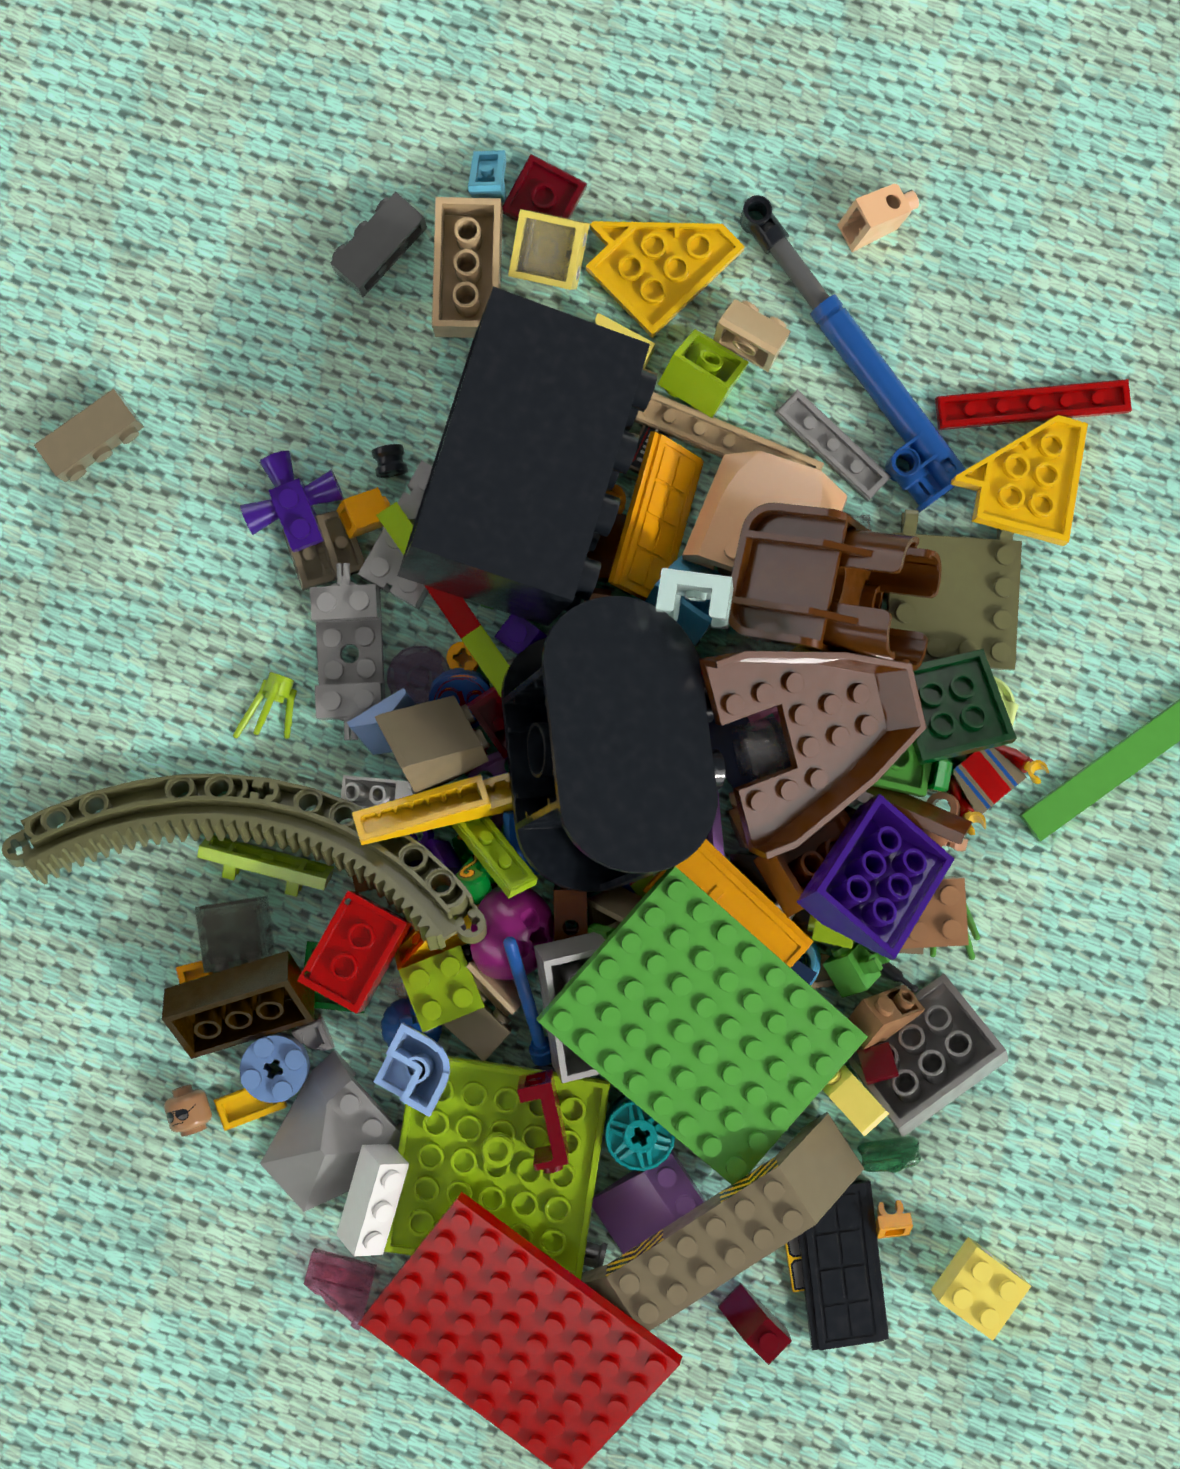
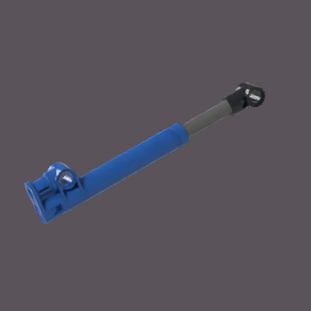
[740,195,966,513]

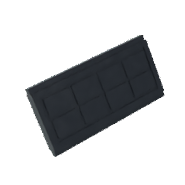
[798,1180,889,1351]

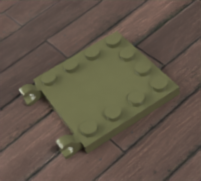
[887,509,1022,671]

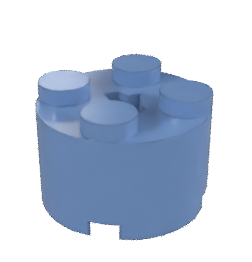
[240,1032,310,1103]

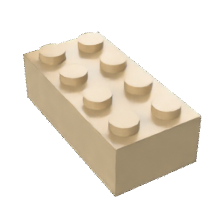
[432,197,503,338]

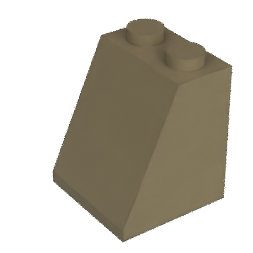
[375,695,489,794]

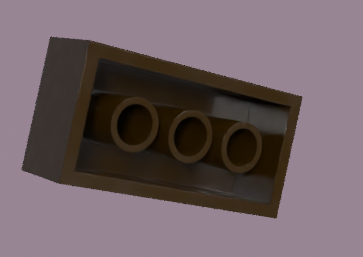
[161,950,315,1059]

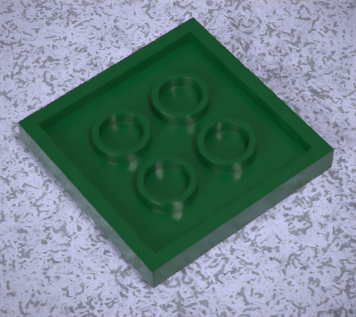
[912,649,1017,765]

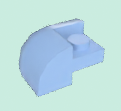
[373,1023,450,1117]

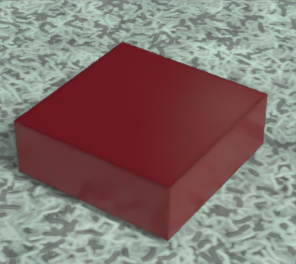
[857,1042,899,1085]

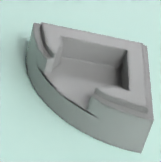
[291,1017,335,1051]

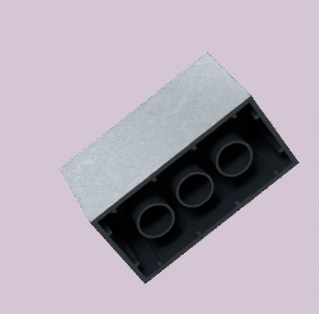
[397,286,658,626]

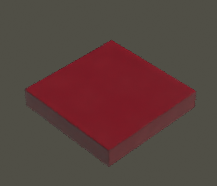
[502,154,587,221]

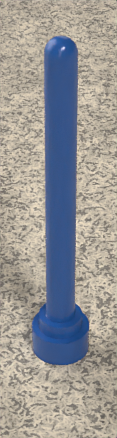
[503,936,552,1066]

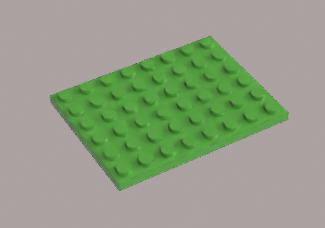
[536,866,868,1185]

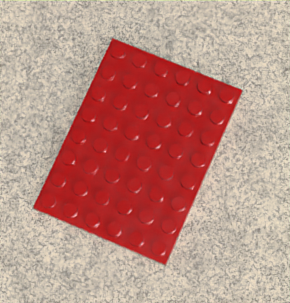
[358,1192,682,1469]

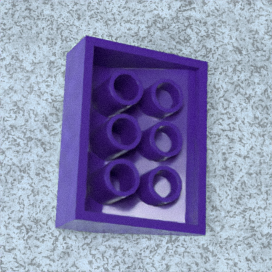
[797,794,954,960]

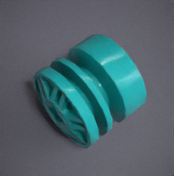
[605,1094,675,1171]

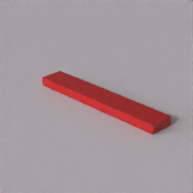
[935,379,1132,430]

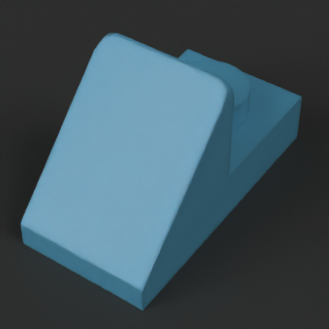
[468,150,506,203]

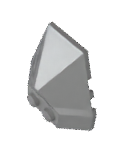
[260,1050,402,1212]

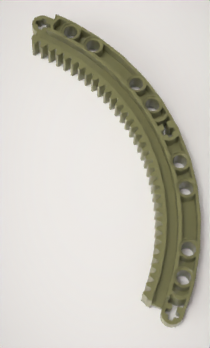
[2,773,487,951]

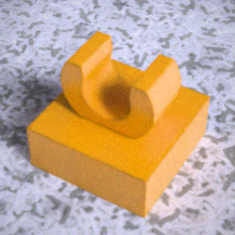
[876,1200,913,1239]

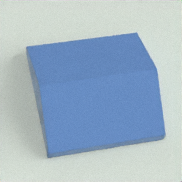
[347,688,417,755]

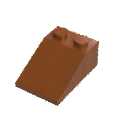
[753,809,850,918]

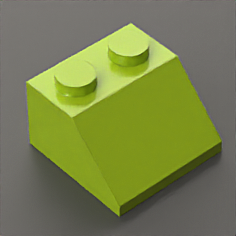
[657,329,749,418]

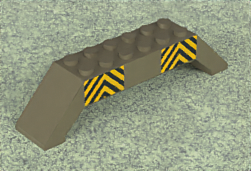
[581,1112,864,1331]

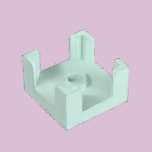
[656,568,734,629]

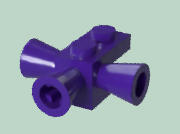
[240,451,344,553]

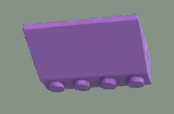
[592,1150,706,1254]

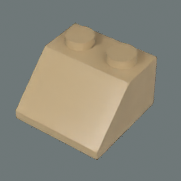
[713,299,791,372]

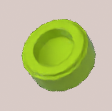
[481,1132,515,1168]

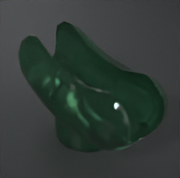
[857,1136,921,1173]

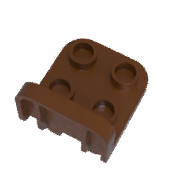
[729,503,942,671]

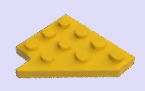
[586,221,745,338]
[951,415,1088,546]

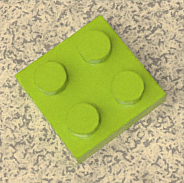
[398,945,485,1032]

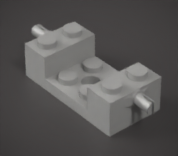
[310,563,386,740]

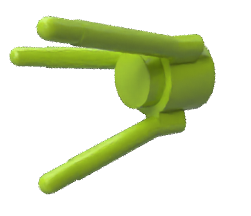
[233,672,297,739]

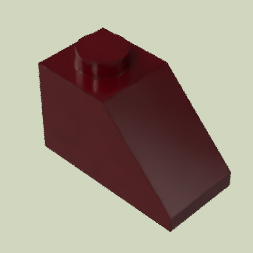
[718,1283,792,1365]

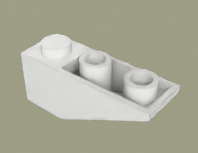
[341,775,443,809]

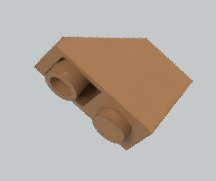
[848,985,925,1049]

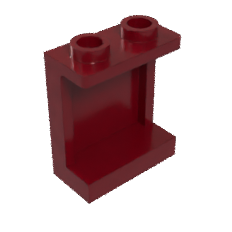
[517,1069,569,1174]

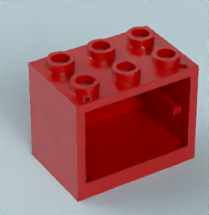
[297,890,412,1014]

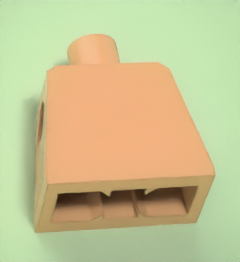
[837,183,919,252]

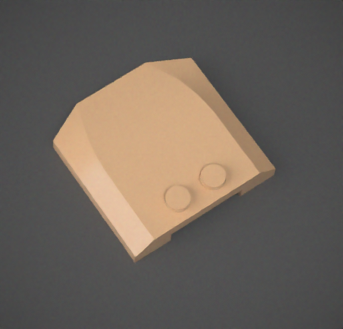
[682,451,847,571]

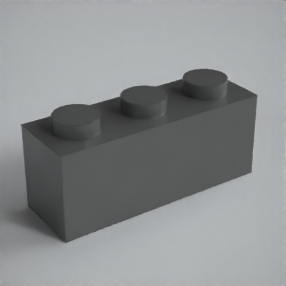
[330,191,427,297]

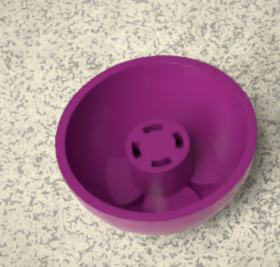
[470,886,554,980]

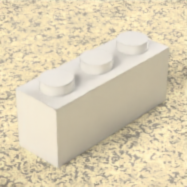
[337,1144,409,1257]

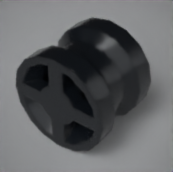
[372,444,408,478]

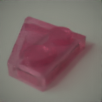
[304,1248,377,1330]

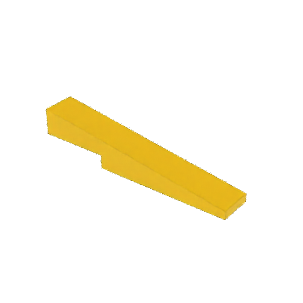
[352,772,513,845]

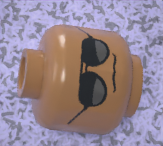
[164,1084,212,1137]

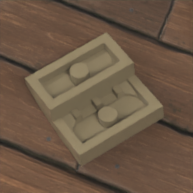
[282,510,365,591]

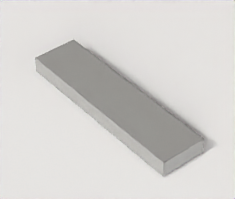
[774,389,891,502]

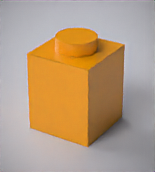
[336,487,390,539]

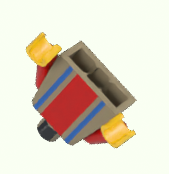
[946,745,1049,835]

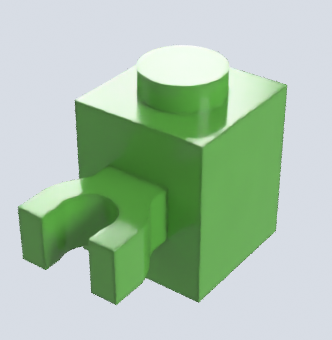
[823,943,890,998]

